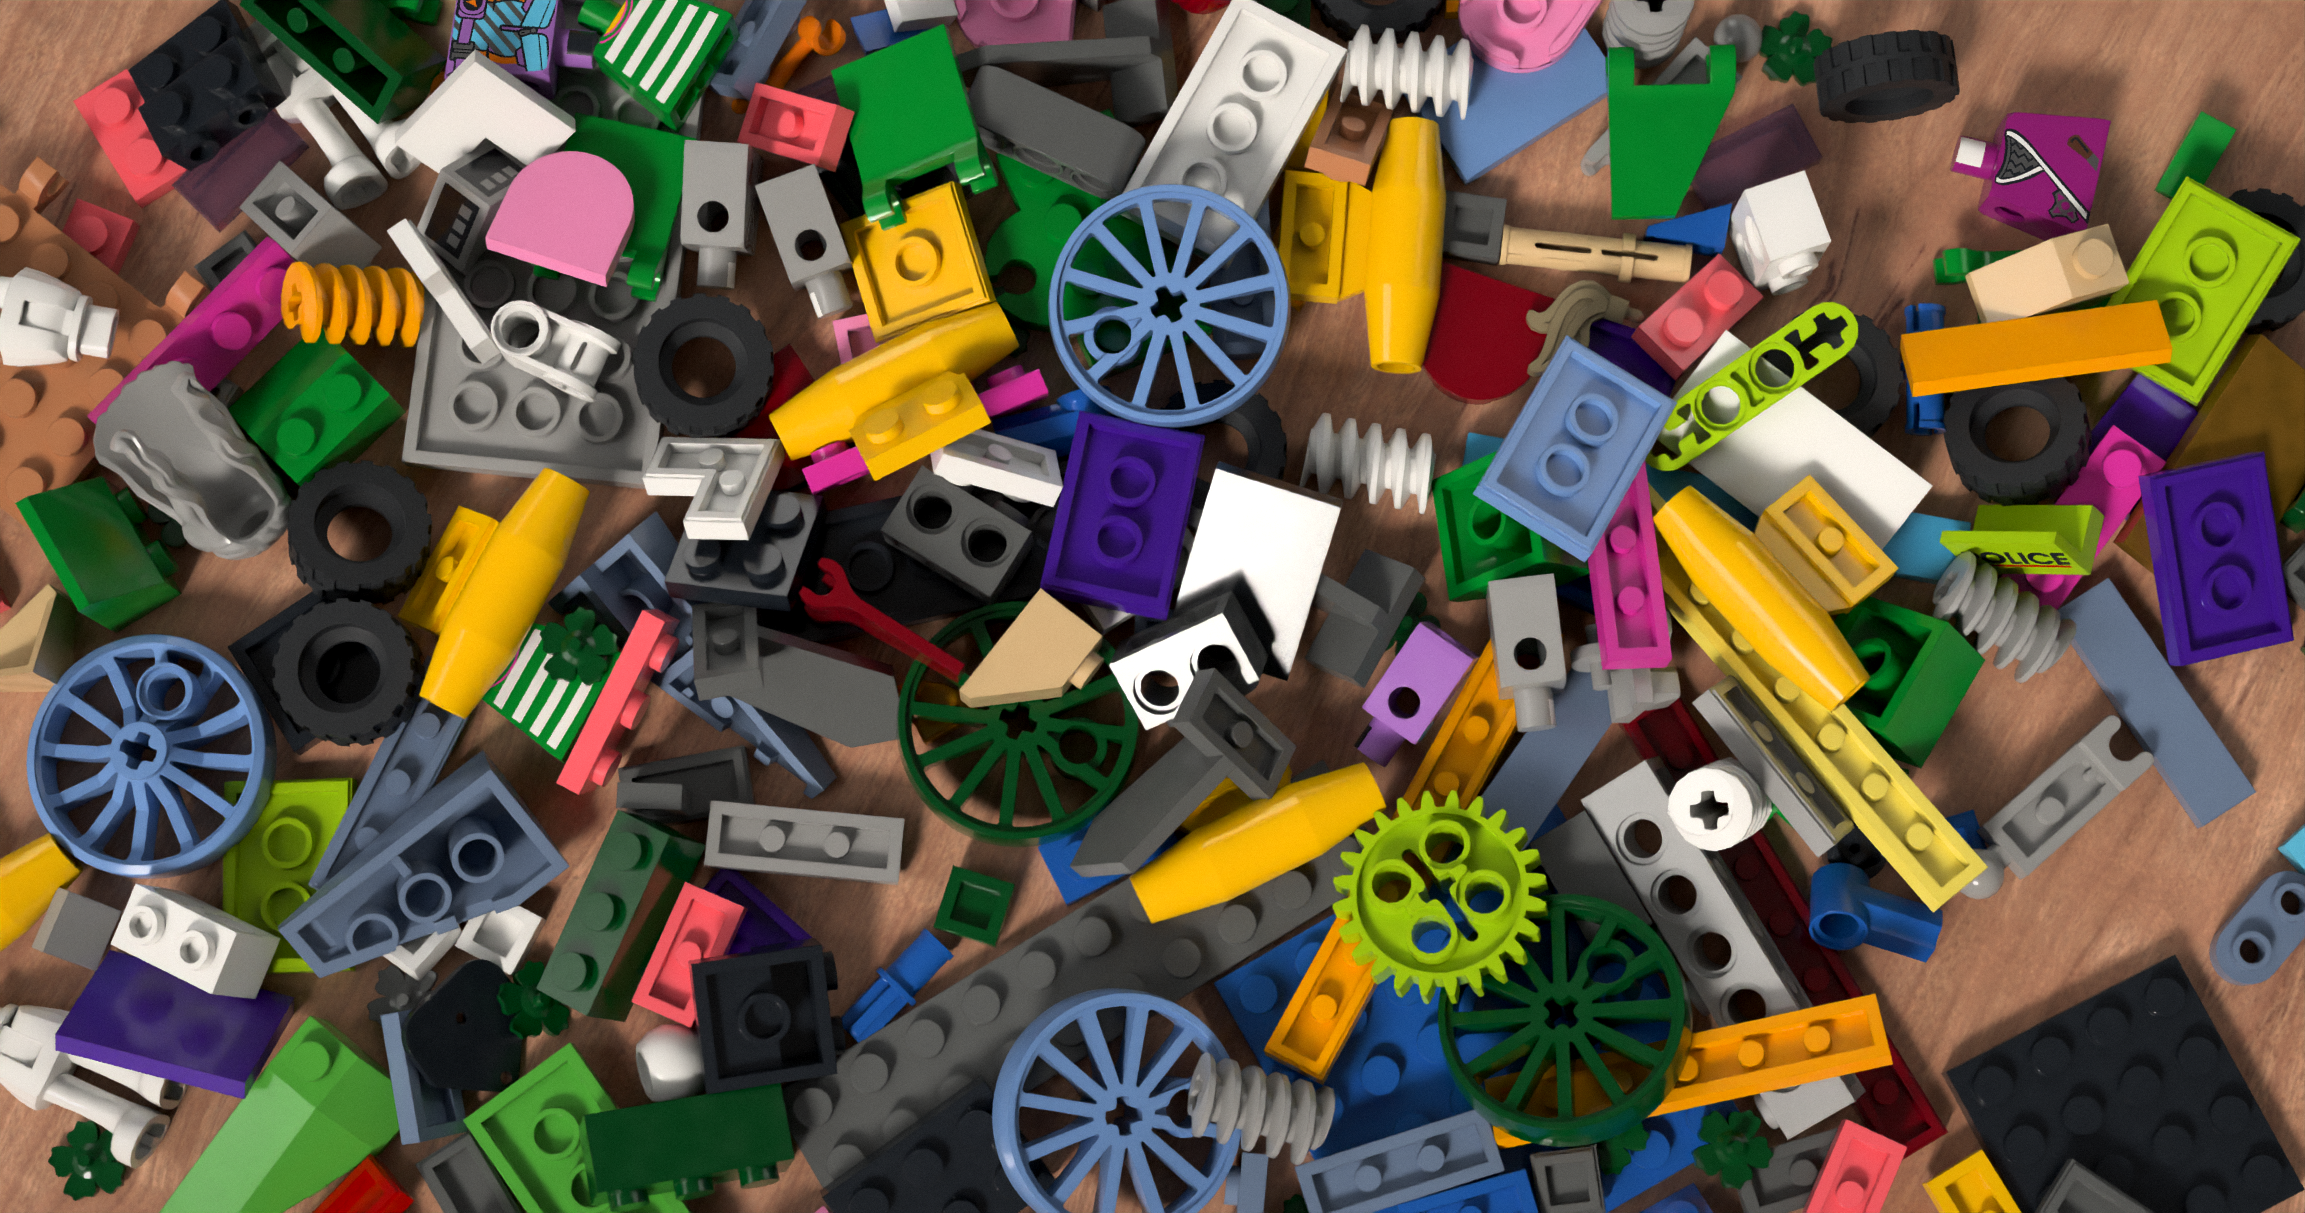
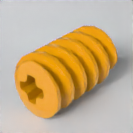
[281,262,424,348]

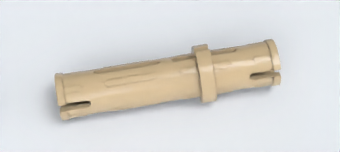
[1499,225,1692,284]

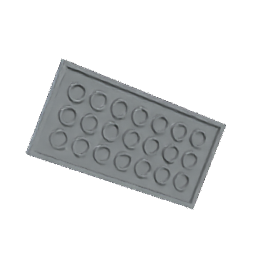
[402,0,715,489]

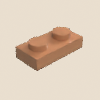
[1305,84,1396,186]

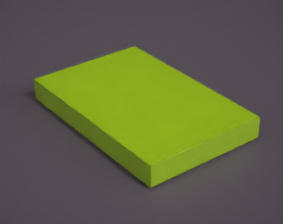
[2106,177,2301,406]
[223,778,357,974]

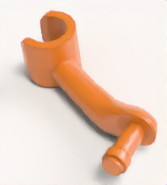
[731,15,846,114]

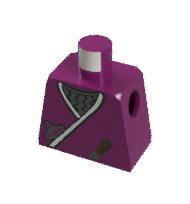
[1950,112,2111,241]

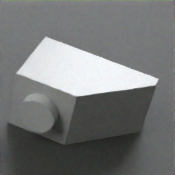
[239,161,382,270]

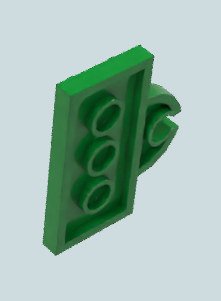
[984,108,1212,381]

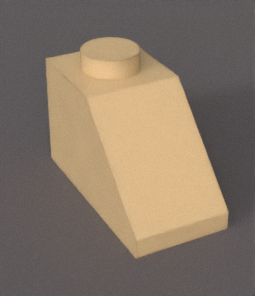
[1965,224,2129,324]
[959,588,1104,708]

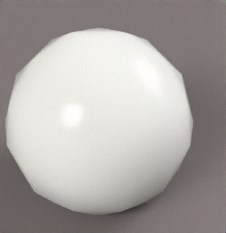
[636,1024,705,1102]

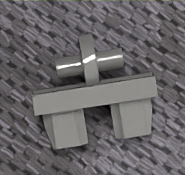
[1570,609,1681,723]

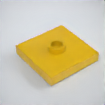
[840,181,996,344]

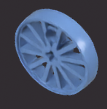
[1048,184,1291,429]
[27,634,277,879]
[992,988,1241,1213]

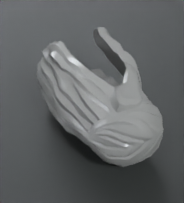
[93,361,292,560]

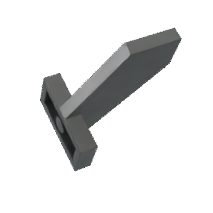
[957,0,1178,128]
[1187,506,1425,688]
[692,602,899,748]
[1070,668,1297,877]

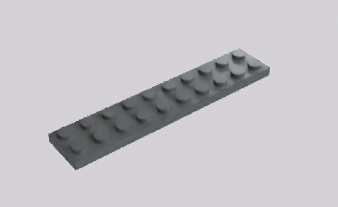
[782,759,1369,1188]

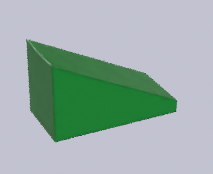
[2154,111,2237,200]

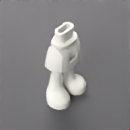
[249,20,421,210]
[0,267,119,367]
[0,1003,188,1169]

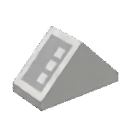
[417,141,527,275]

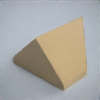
[0,584,76,692]

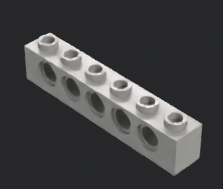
[1581,756,1865,1140]

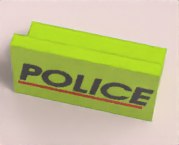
[1940,505,2104,575]

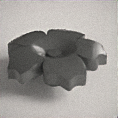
[367,965,438,1026]

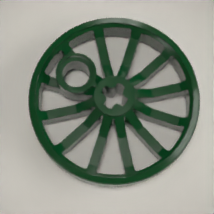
[896,601,1141,847]
[1438,894,1693,1147]

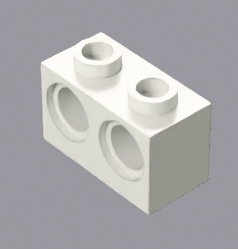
[1728,170,1831,296]
[111,884,280,999]

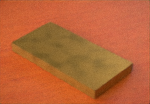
[2113,334,2305,575]

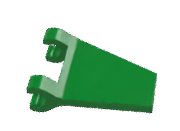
[1605,44,1736,220]

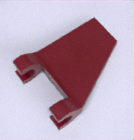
[799,558,965,683]

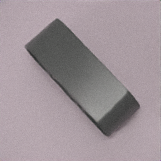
[968,65,1146,200]

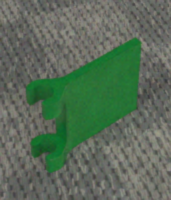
[831,24,999,231]
[529,112,697,302]

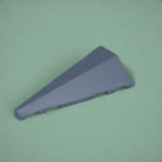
[547,511,837,799]

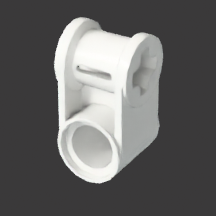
[491,300,621,402]

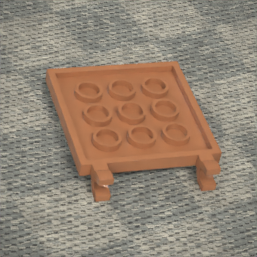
[0,156,211,532]

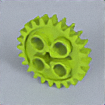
[1333,790,1548,1004]

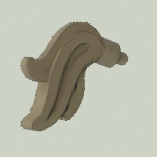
[1526,280,1644,377]

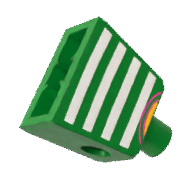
[578,0,740,133]
[482,622,621,764]

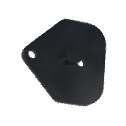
[401,959,522,1092]

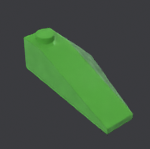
[159,1016,400,1213]

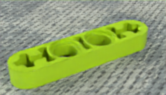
[1645,302,1858,471]

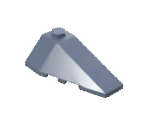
[278,750,570,978]

